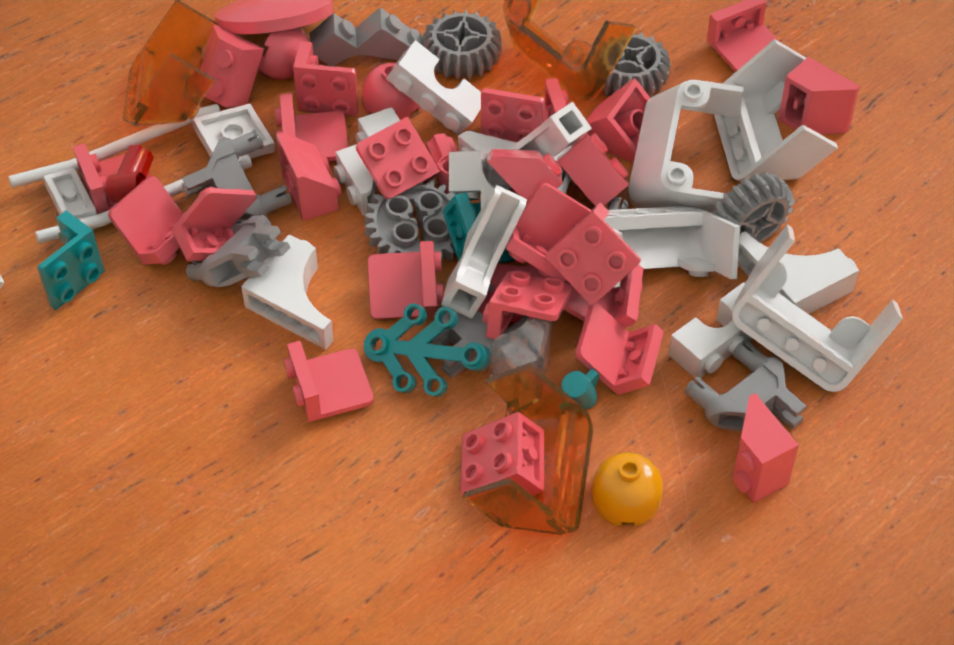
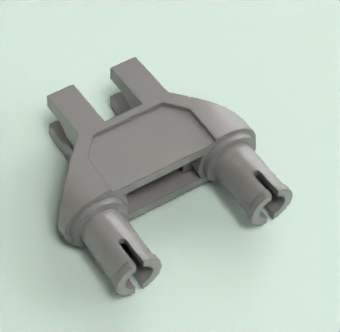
[182,129,292,220]
[186,215,291,287]
[429,282,537,378]
[684,340,806,431]

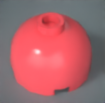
[258,27,309,80]
[362,63,421,120]

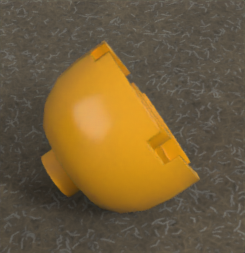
[591,452,664,526]

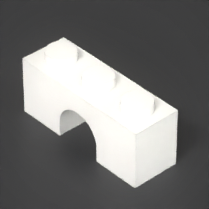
[386,40,481,136]
[669,282,753,378]

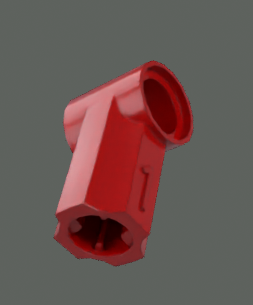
[106,145,154,203]

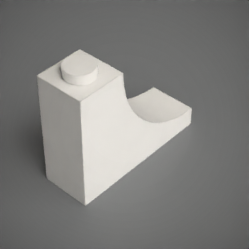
[738,231,859,314]
[241,235,334,350]

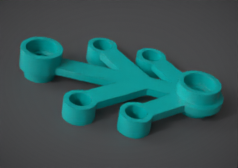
[364,303,491,397]

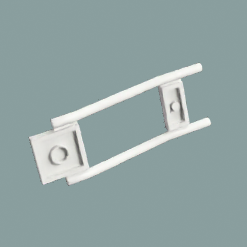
[8,104,275,244]

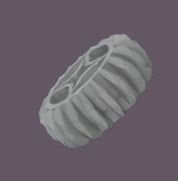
[422,10,502,80]
[589,31,671,98]
[712,172,795,243]

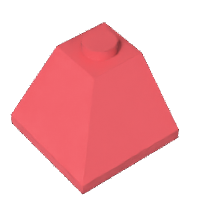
[586,78,650,163]

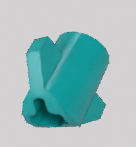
[559,368,600,412]

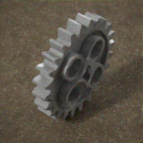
[364,179,456,265]

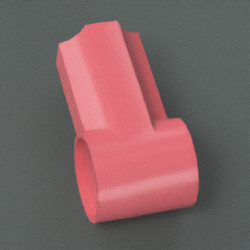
[426,133,458,194]

